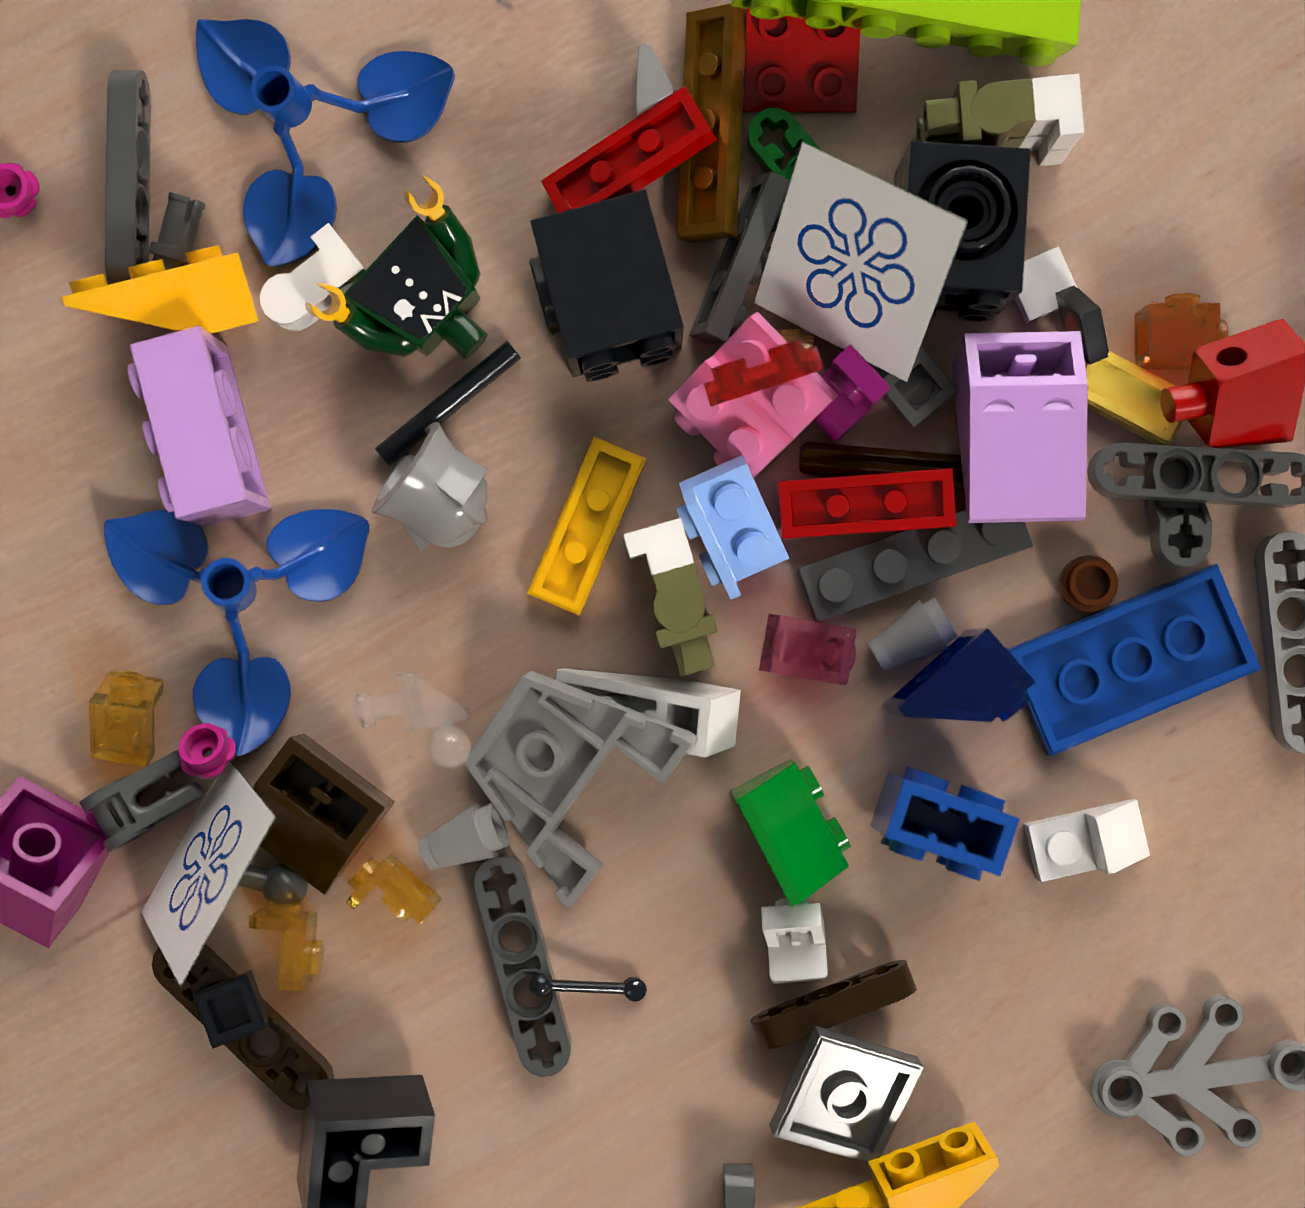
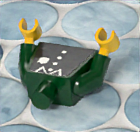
[305,176,488,359]

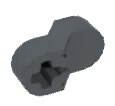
[1144,460,1212,569]

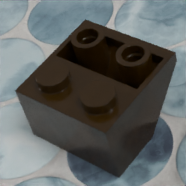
[252,734,395,895]

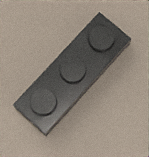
[689,171,790,345]

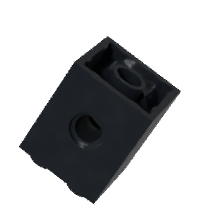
[894,141,1031,322]
[529,189,684,382]

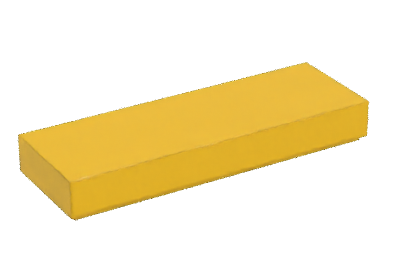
[527,437,646,616]

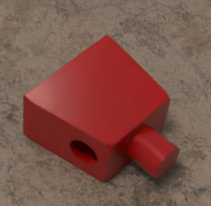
[1160,319,1305,448]

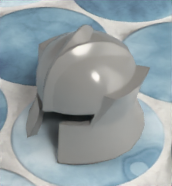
[372,422,488,552]

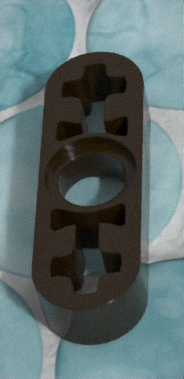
[750,960,917,1050]

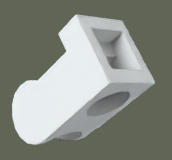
[260,223,366,331]

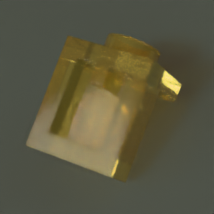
[345,853,442,924]

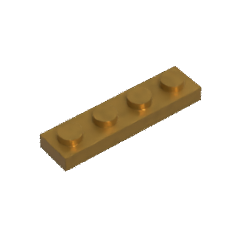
[677,3,746,242]

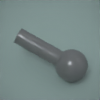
[237,863,308,909]

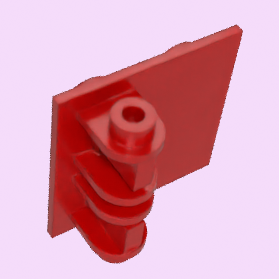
[744,9,861,113]

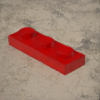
[541,86,717,213]
[778,468,956,539]

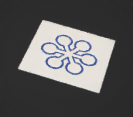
[754,142,967,382]
[141,762,275,986]

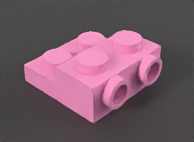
[668,312,838,478]

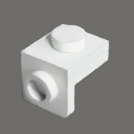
[761,898,828,984]

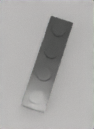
[797,510,1033,622]

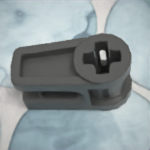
[79,750,206,853]

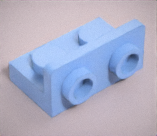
[676,455,789,600]

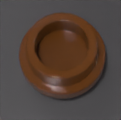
[1059,555,1118,612]

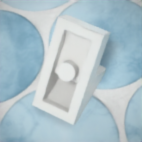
[1024,799,1150,882]

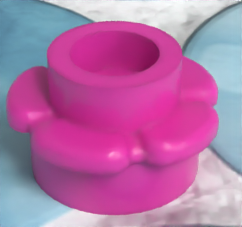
[0,163,40,219]
[178,723,236,779]

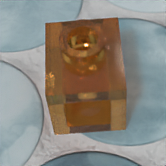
[1135,293,1228,370]

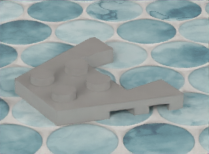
[464,671,698,909]

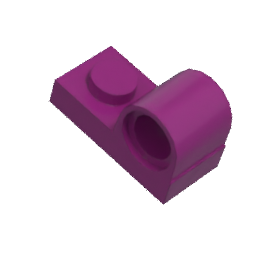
[814,344,891,442]

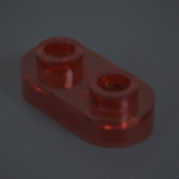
[703,339,824,407]

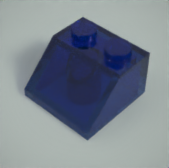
[882,628,1036,722]

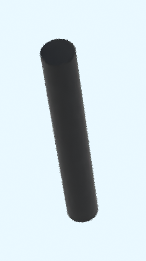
[375,341,521,466]

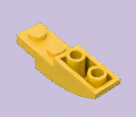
[796,1121,999,1208]

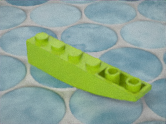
[731,0,1081,66]

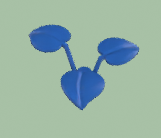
[196,19,455,268]
[104,509,370,756]

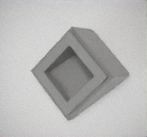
[636,43,675,117]

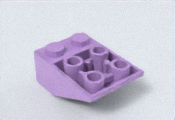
[951,331,1088,523]

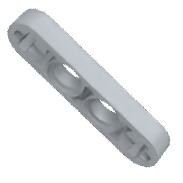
[1255,531,1305,754]

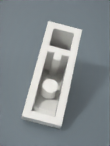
[556,668,741,758]

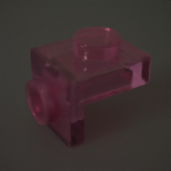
[759,614,856,685]

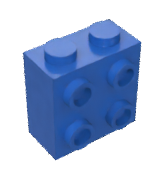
[870,766,1020,881]

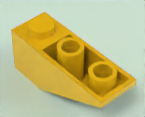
[59,245,258,334]

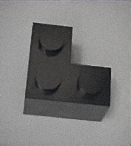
[297,1075,435,1208]

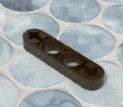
[152,943,334,1110]

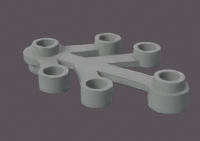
[1091,994,1305,1156]

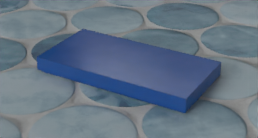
[1002,564,1261,756]

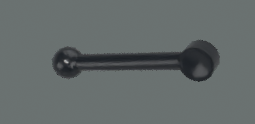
[529,973,647,1002]

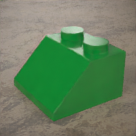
[730,759,851,907]

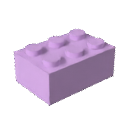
[128,326,271,527]

